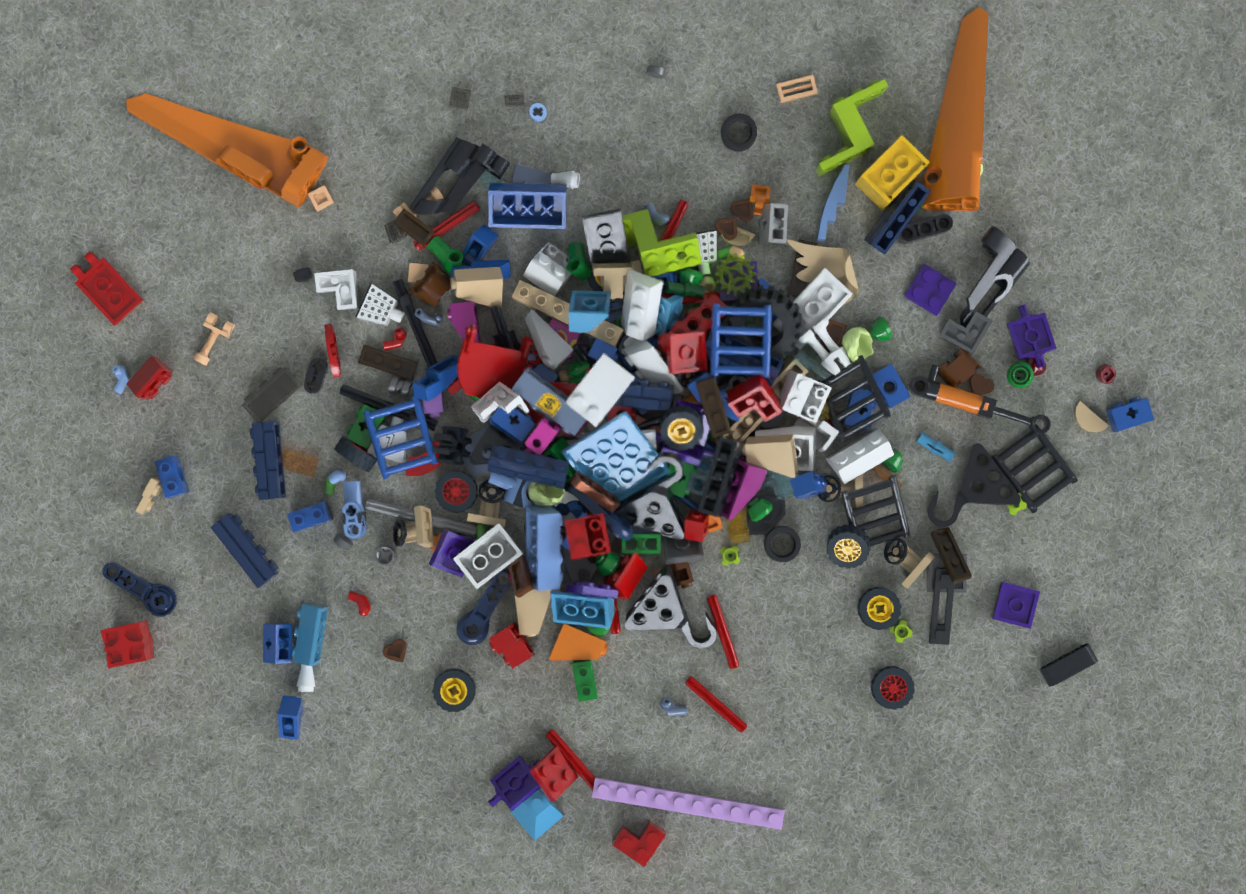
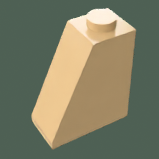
[450,267,503,308]
[742,434,798,478]
[514,588,555,637]

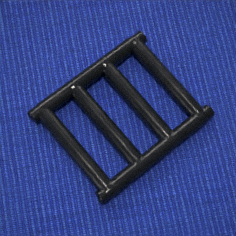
[818,355,891,443]
[992,424,1078,514]
[841,475,910,547]

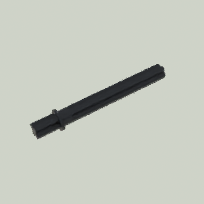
[392,279,438,367]
[339,385,438,431]

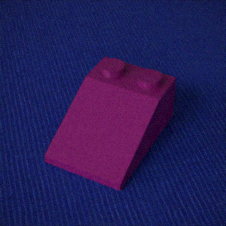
[447,301,481,343]
[723,456,767,520]

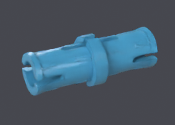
[916,432,956,462]

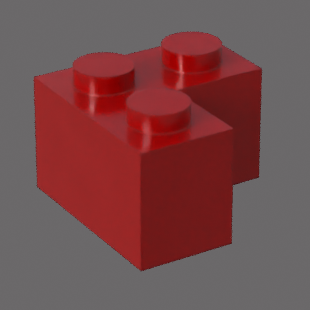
[727,375,782,422]
[489,622,535,669]
[612,820,666,867]

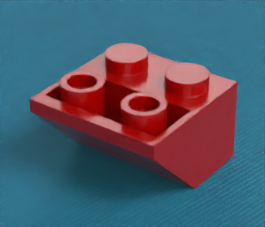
[126,355,173,400]
[564,514,611,560]
[605,552,648,601]

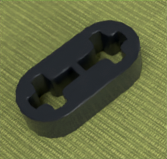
[304,358,328,394]

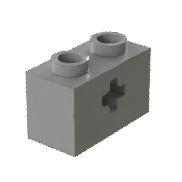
[759,203,788,244]

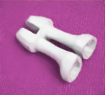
[798,317,851,375]

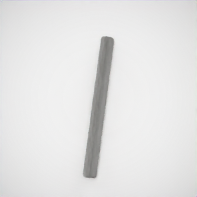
[365,499,477,536]

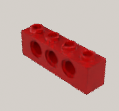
[656,294,728,360]

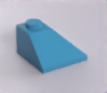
[569,291,611,333]
[510,788,564,841]

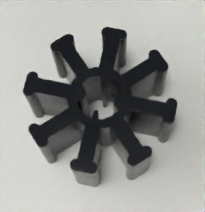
[433,426,472,465]

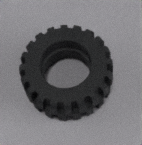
[727,285,802,359]

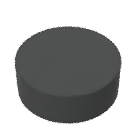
[646,65,666,78]
[334,533,353,550]

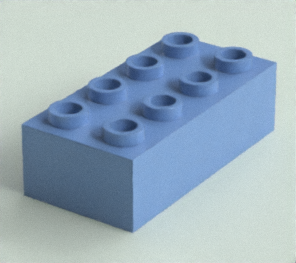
[526,505,563,591]

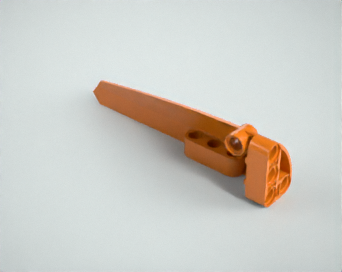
[923,7,988,211]
[126,93,328,208]

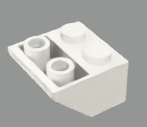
[523,242,572,296]
[779,370,831,423]

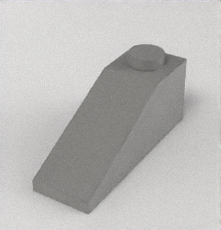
[525,309,574,371]

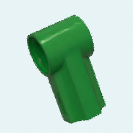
[427,236,463,273]
[567,242,592,281]

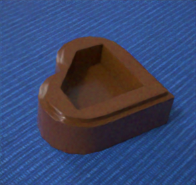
[730,199,754,222]
[715,217,737,241]
[969,374,994,396]
[383,639,407,663]

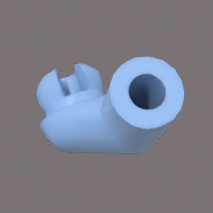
[112,365,129,394]

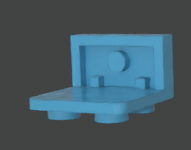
[655,294,683,335]

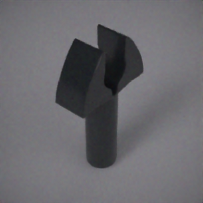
[573,343,597,368]

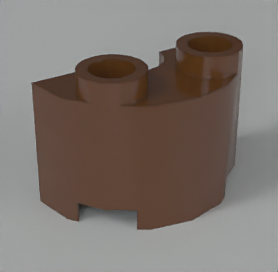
[409,261,451,306]
[938,348,981,388]
[651,562,694,589]

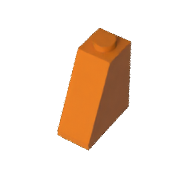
[549,623,609,661]

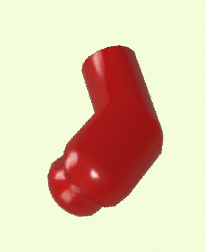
[382,327,407,351]
[348,591,371,616]

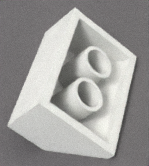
[621,270,663,342]
[623,340,684,394]
[826,429,894,484]
[453,523,524,589]

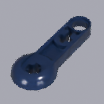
[568,484,633,540]
[102,563,177,617]
[456,571,511,645]

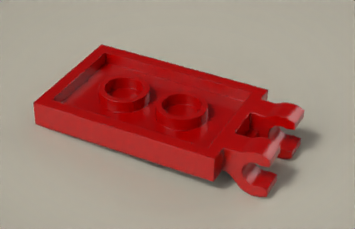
[70,251,144,326]

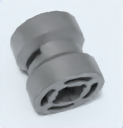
[388,375,413,399]
[375,546,396,565]

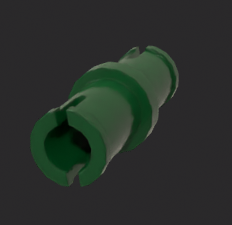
[664,281,705,298]

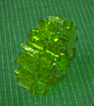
[714,253,757,296]

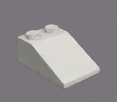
[565,353,635,427]
[755,426,816,471]

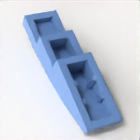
[816,165,849,242]

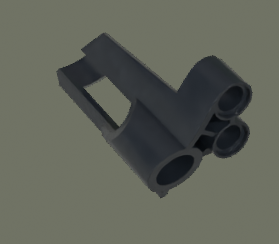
[409,137,511,215]
[960,226,1030,327]

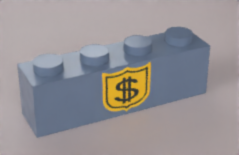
[512,367,586,436]

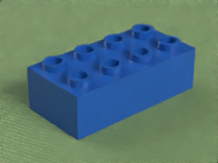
[488,183,567,229]

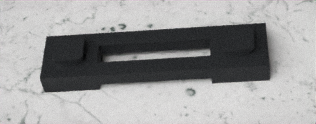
[929,567,955,645]

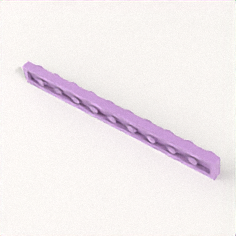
[592,777,785,830]

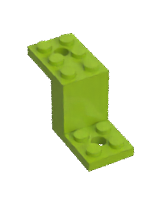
[815,79,888,177]
[622,209,702,277]

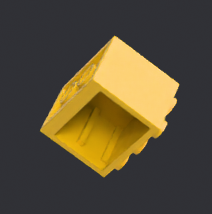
[855,135,930,211]

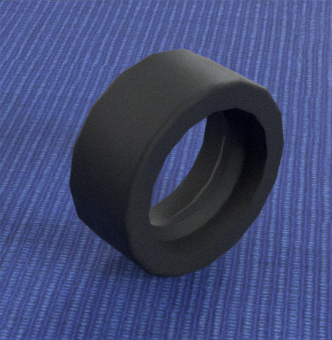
[721,114,757,152]
[764,526,801,563]

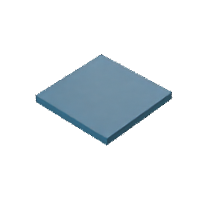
[562,411,670,502]

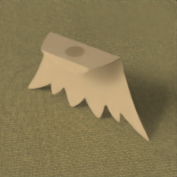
[786,239,858,307]

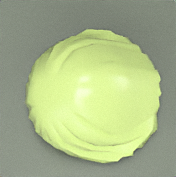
[842,327,874,362]
[528,482,565,506]

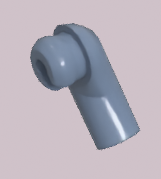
[644,203,670,226]
[415,308,443,326]
[660,697,687,716]

